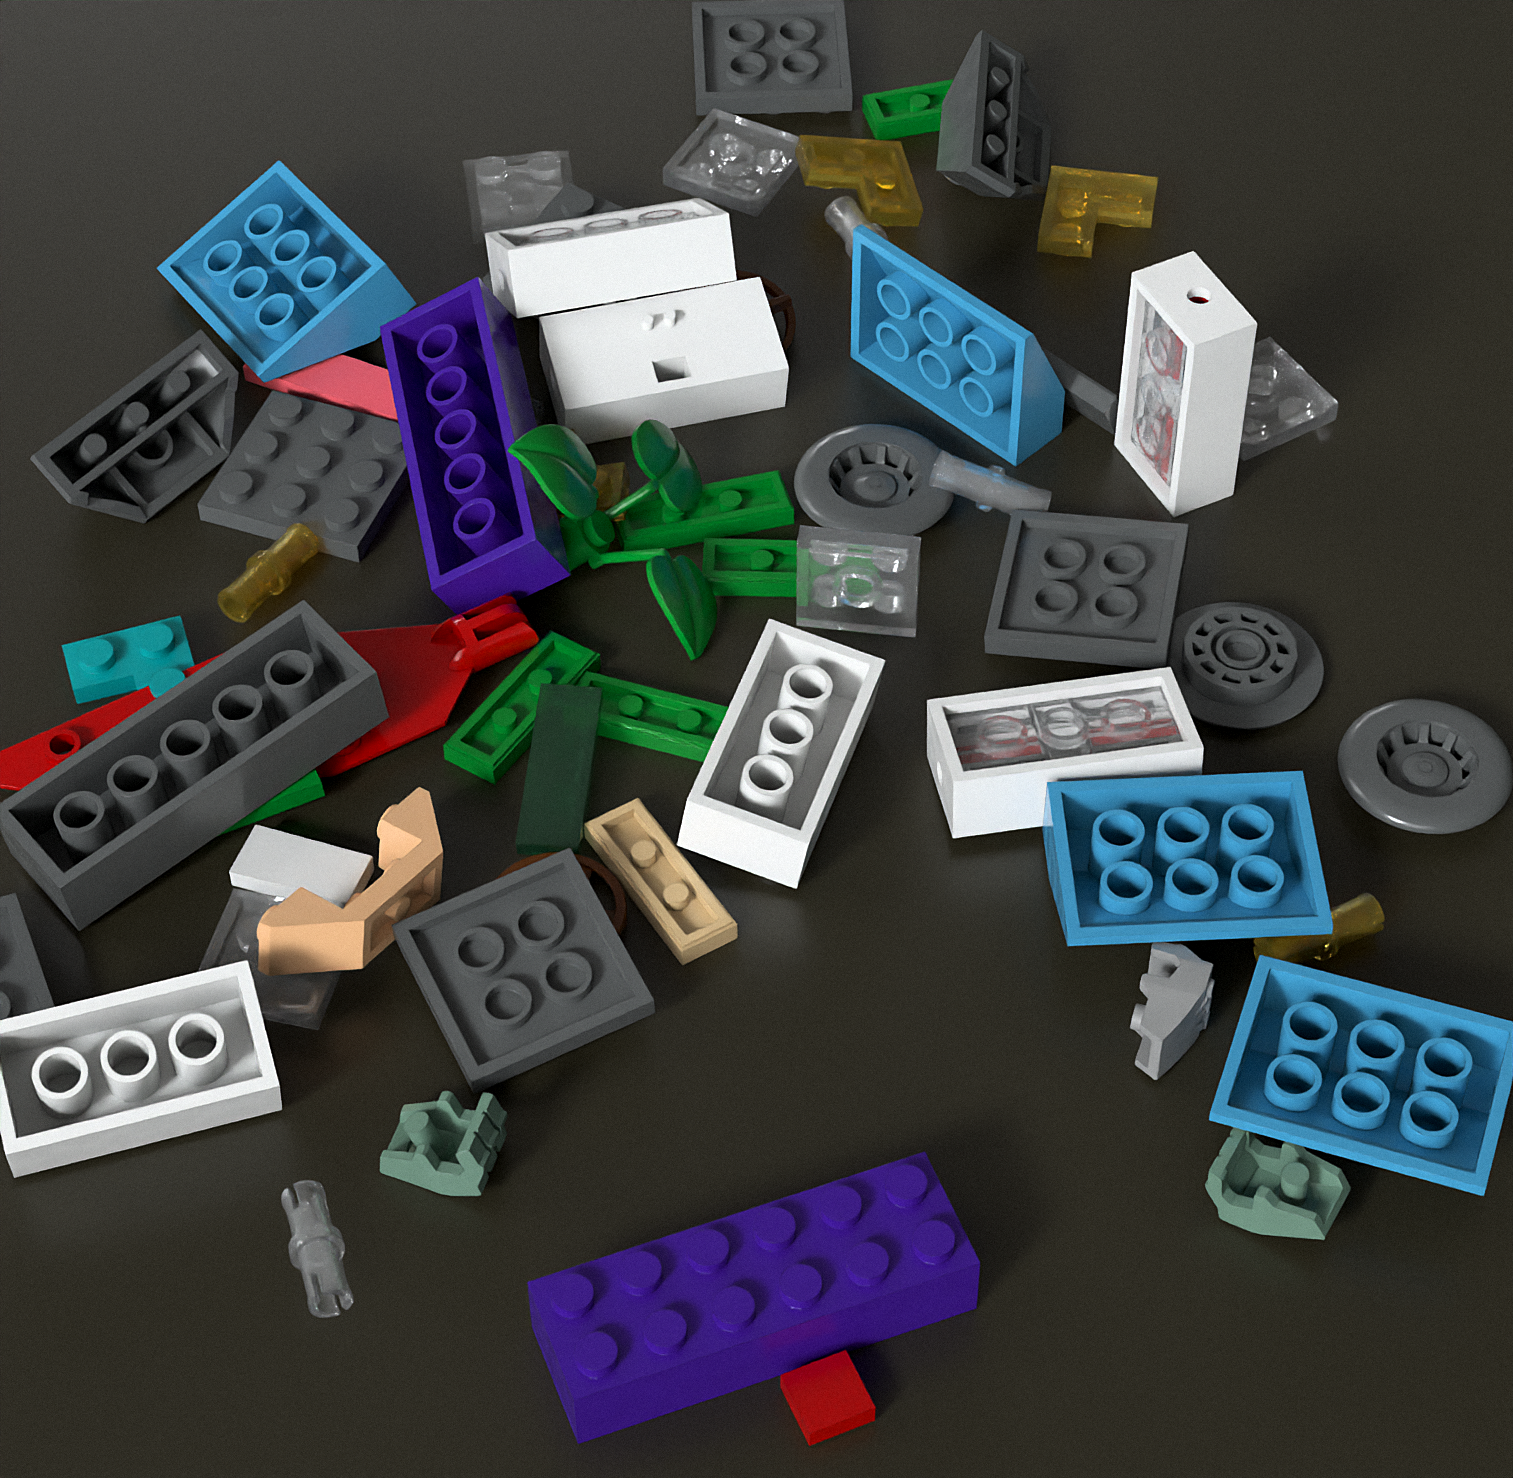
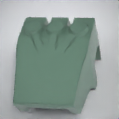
[380,1091,508,1196]
[1205,1127,1351,1240]

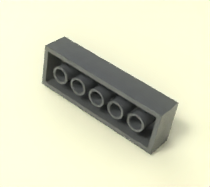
[0,600,389,931]

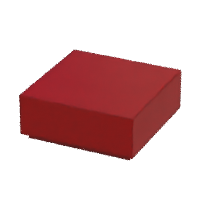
[780,1350,876,1446]

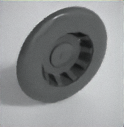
[794,424,957,541]
[1167,602,1324,730]
[1338,699,1513,834]

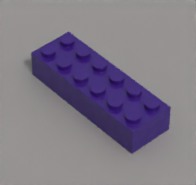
[380,277,571,615]
[527,1152,980,1444]

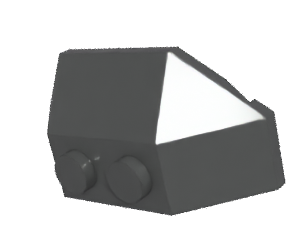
[936,30,1051,201]
[30,329,239,523]

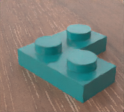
[62,615,195,704]

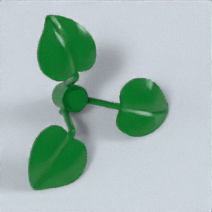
[507,419,718,661]

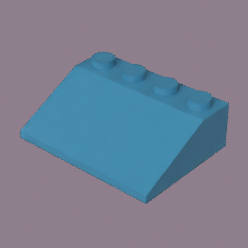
[157,160,417,383]
[850,224,1065,467]
[1042,771,1333,946]
[1209,955,1513,1196]

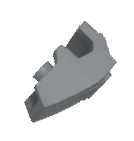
[1130,942,1215,1080]

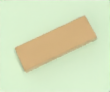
[584,798,738,965]

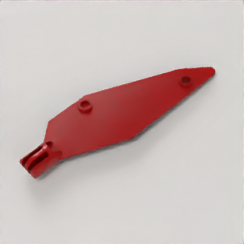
[0,592,539,791]

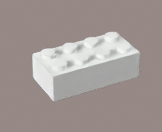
[677,619,886,889]
[0,960,282,1178]

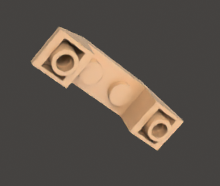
[257,787,443,976]

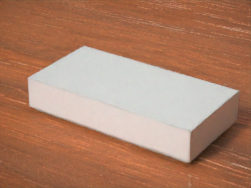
[229,825,374,909]

